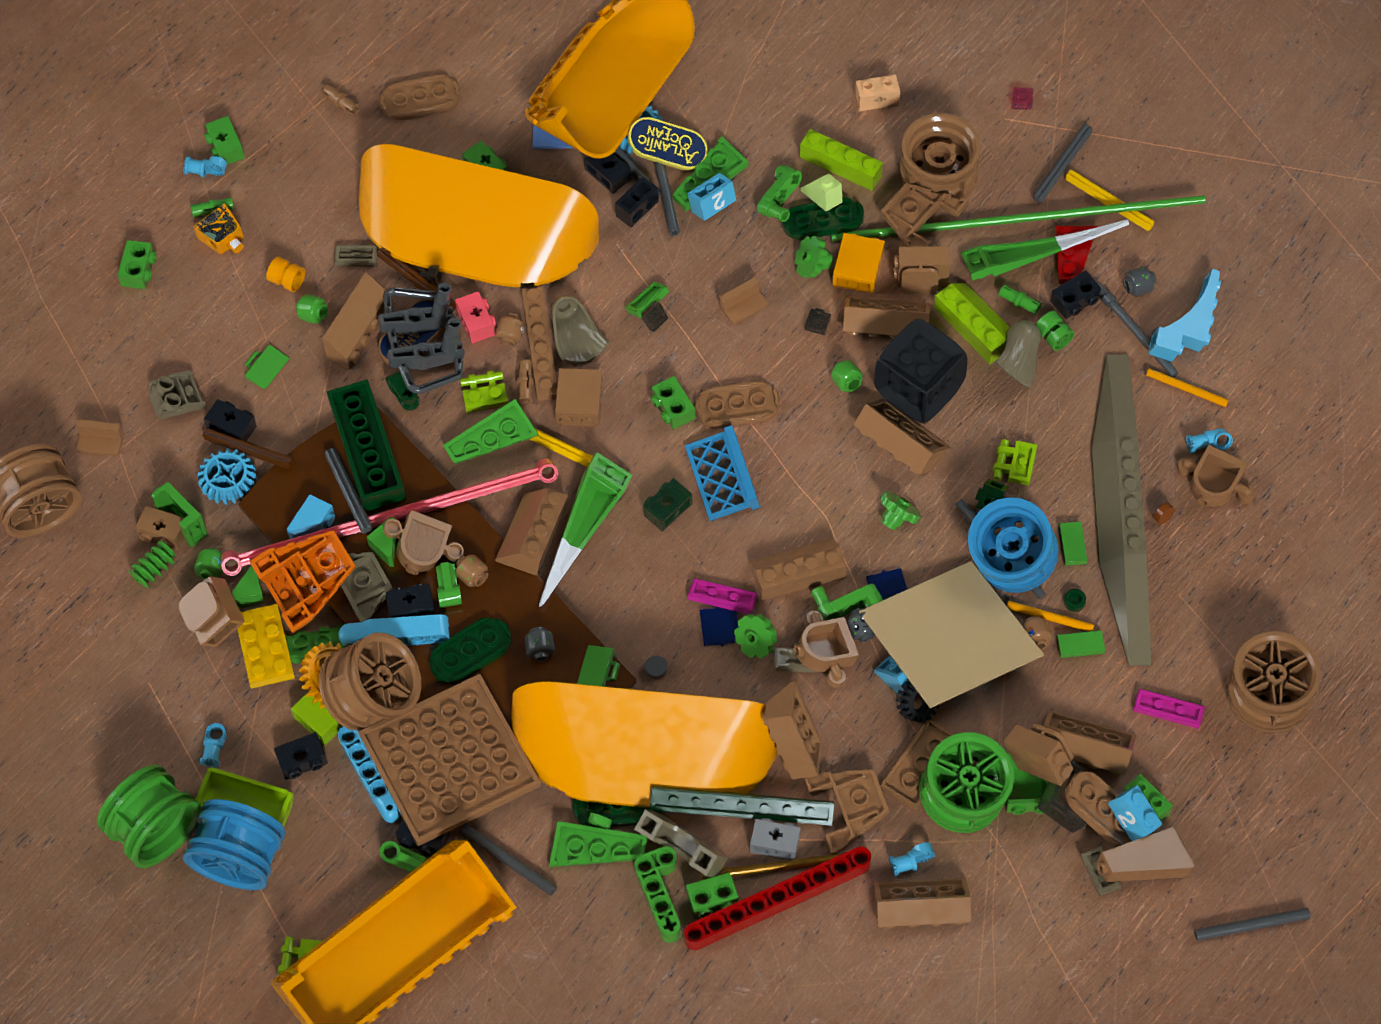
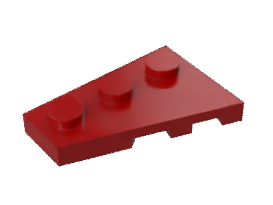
[1056,226,1098,284]

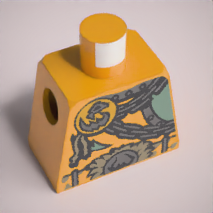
[193,204,244,254]

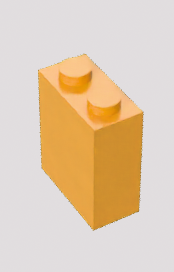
[833,233,885,294]

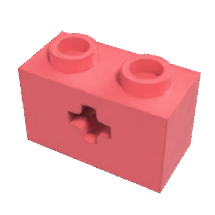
[455,291,497,344]

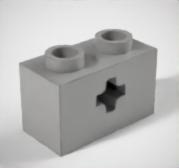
[750,818,801,860]

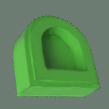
[588,813,612,829]

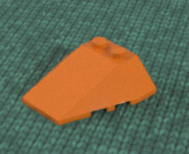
[249,530,356,633]

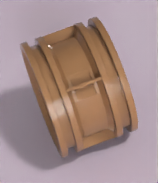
[900,113,981,208]
[0,444,82,538]
[1227,631,1321,733]
[319,633,421,731]

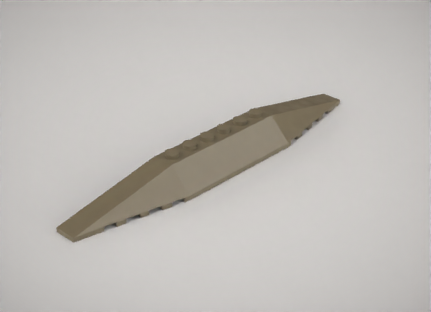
[1092,354,1151,666]

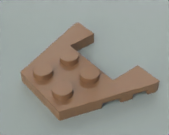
[881,183,968,247]
[804,769,890,854]

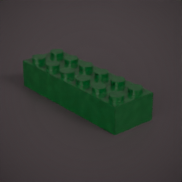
[326,379,406,512]

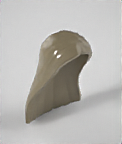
[551,295,609,364]
[996,320,1041,389]

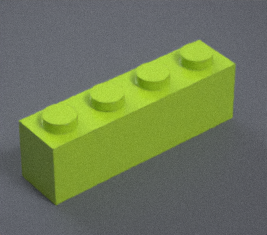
[800,129,883,191]

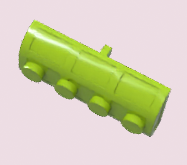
[195,767,294,827]

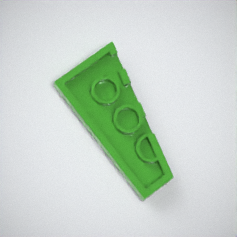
[443,399,539,464]

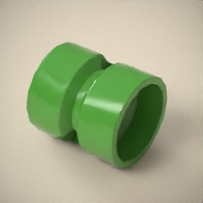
[1036,311,1075,351]

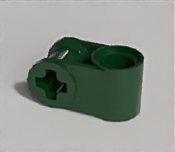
[385,371,420,411]

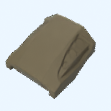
[148,371,206,420]

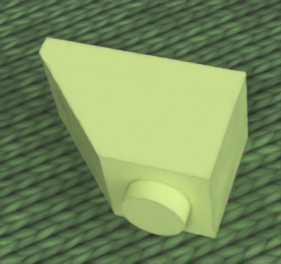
[801,173,842,211]

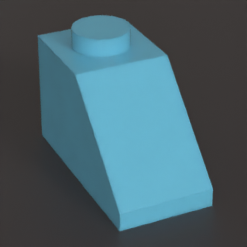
[287,495,335,539]
[874,656,909,695]

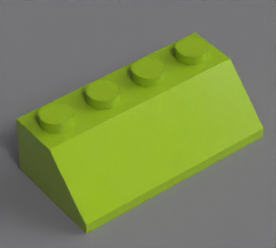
[934,283,1010,364]

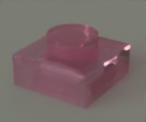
[1012,87,1033,110]

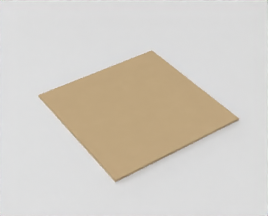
[859,561,1044,708]

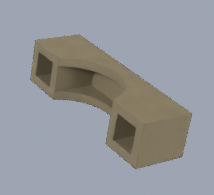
[635,809,728,877]

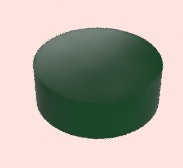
[1064,589,1086,612]

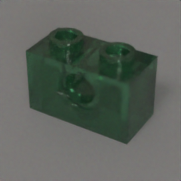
[643,478,693,532]

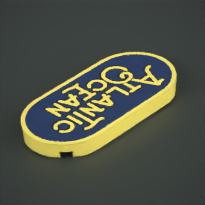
[627,117,708,171]

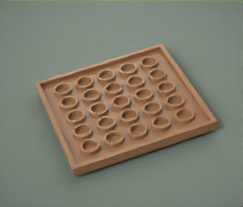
[358,674,541,846]

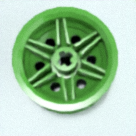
[919,732,1014,833]
[97,764,202,868]

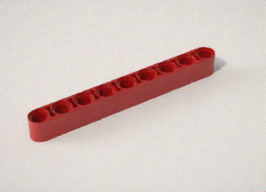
[684,846,872,950]

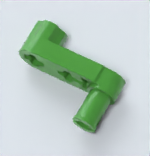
[757,165,802,222]
[811,584,883,621]

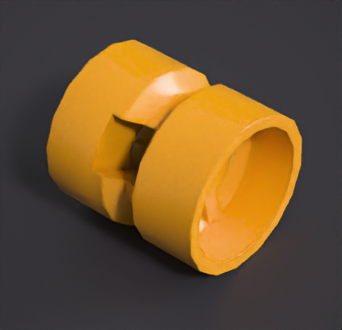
[266,256,306,293]

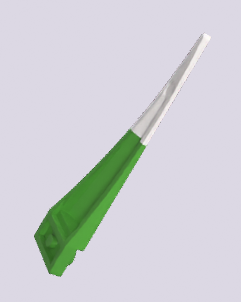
[960,220,1129,280]
[539,452,632,607]

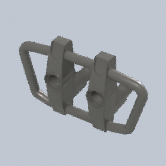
[378,283,465,394]

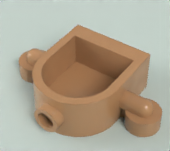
[1177,445,1255,507]
[383,510,464,575]
[793,610,859,688]

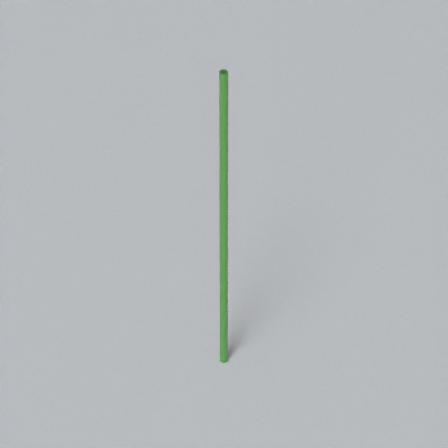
[831,195,1206,242]

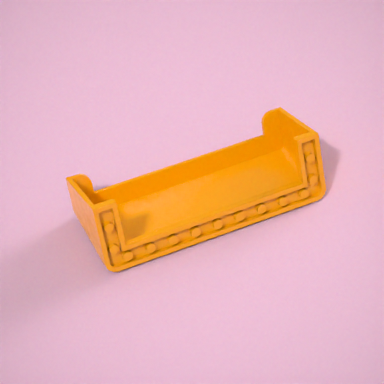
[270,840,517,1024]

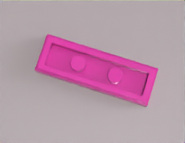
[688,578,758,614]
[1133,688,1205,729]

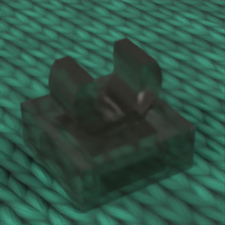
[420,265,444,287]
[641,301,668,332]
[804,308,831,336]

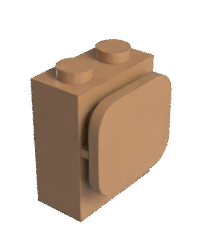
[893,246,950,294]
[555,368,603,427]
[179,576,245,647]
[1003,724,1074,786]

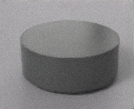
[645,656,667,679]

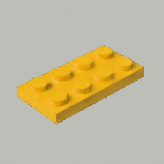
[237,604,295,689]

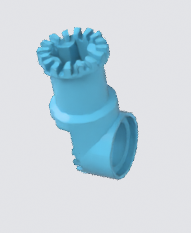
[183,156,227,177]
[1186,428,1233,454]
[200,723,227,768]
[889,842,935,877]

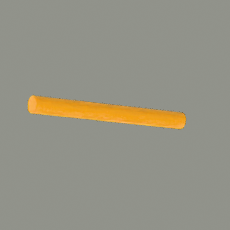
[1146,368,1229,408]
[1007,600,1094,632]

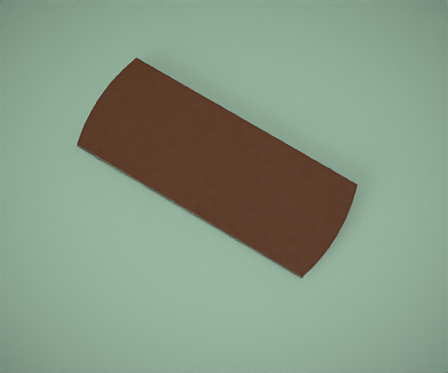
[238,406,636,730]

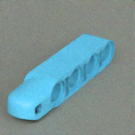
[338,615,449,647]
[338,726,399,823]

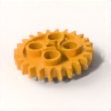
[298,642,341,709]

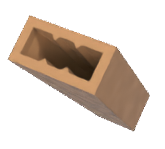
[1096,827,1195,882]

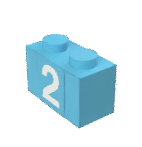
[688,173,736,221]
[1108,785,1162,841]

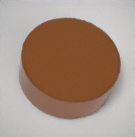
[1153,503,1175,524]

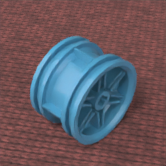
[968,497,1059,593]
[183,799,286,891]

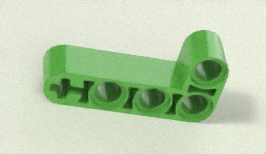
[634,846,681,943]

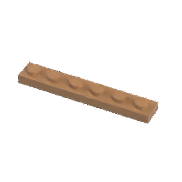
[522,286,557,401]

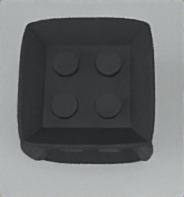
[874,319,968,424]

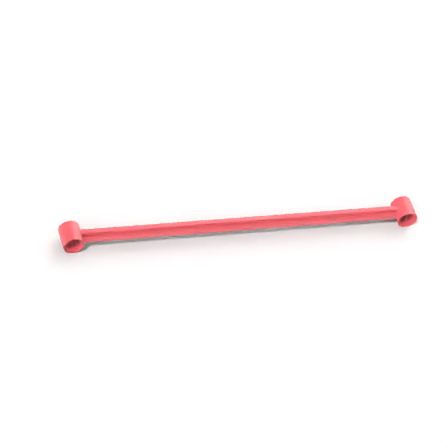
[220,458,558,576]

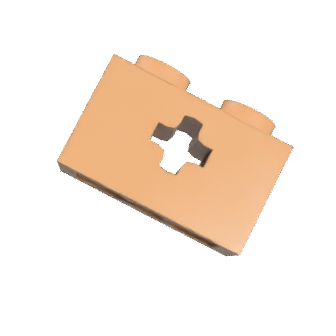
[855,74,900,112]

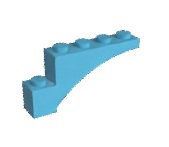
[1148,269,1221,362]

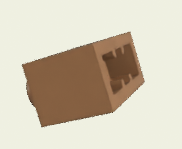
[135,506,184,550]

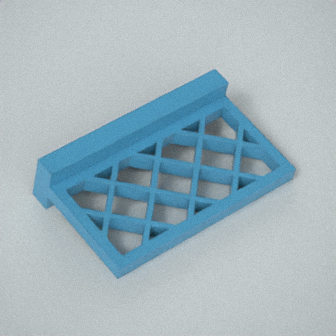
[685,425,760,521]

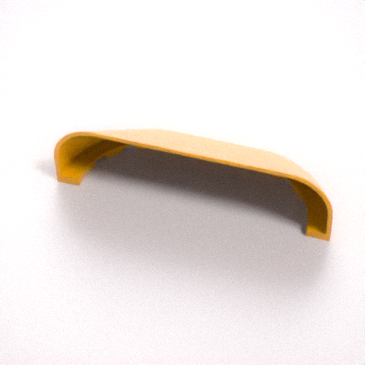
[525,0,695,158]
[359,144,599,287]
[511,682,777,808]

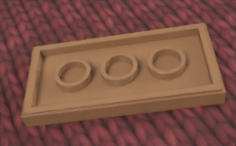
[880,719,955,813]

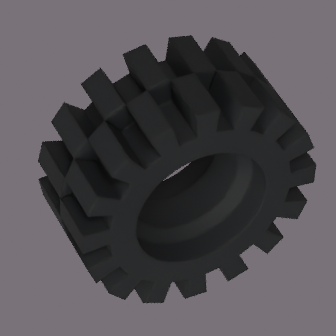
[896,681,940,723]

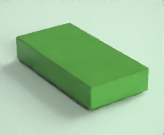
[625,282,670,318]
[1059,522,1087,566]
[1057,630,1105,658]

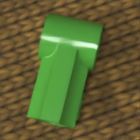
[436,562,462,608]
[380,841,427,872]

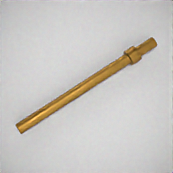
[701,854,838,880]

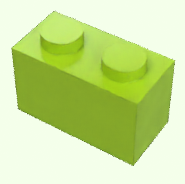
[291,694,343,745]

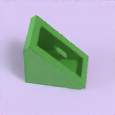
[367,517,396,567]
[232,565,265,609]

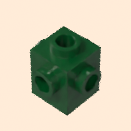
[975,479,1009,509]

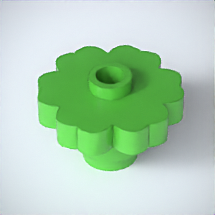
[795,236,833,278]
[880,491,921,530]
[734,614,777,659]

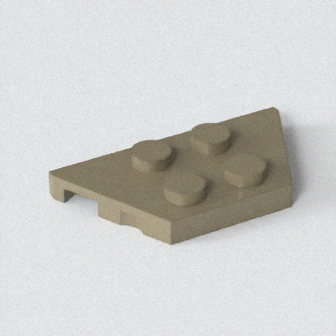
[340,552,393,622]

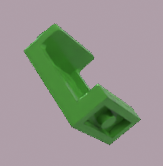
[151,482,208,548]
[1005,753,1054,815]

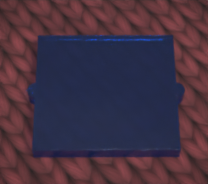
[866,568,908,600]
[700,607,738,646]

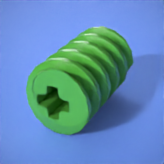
[128,540,176,588]

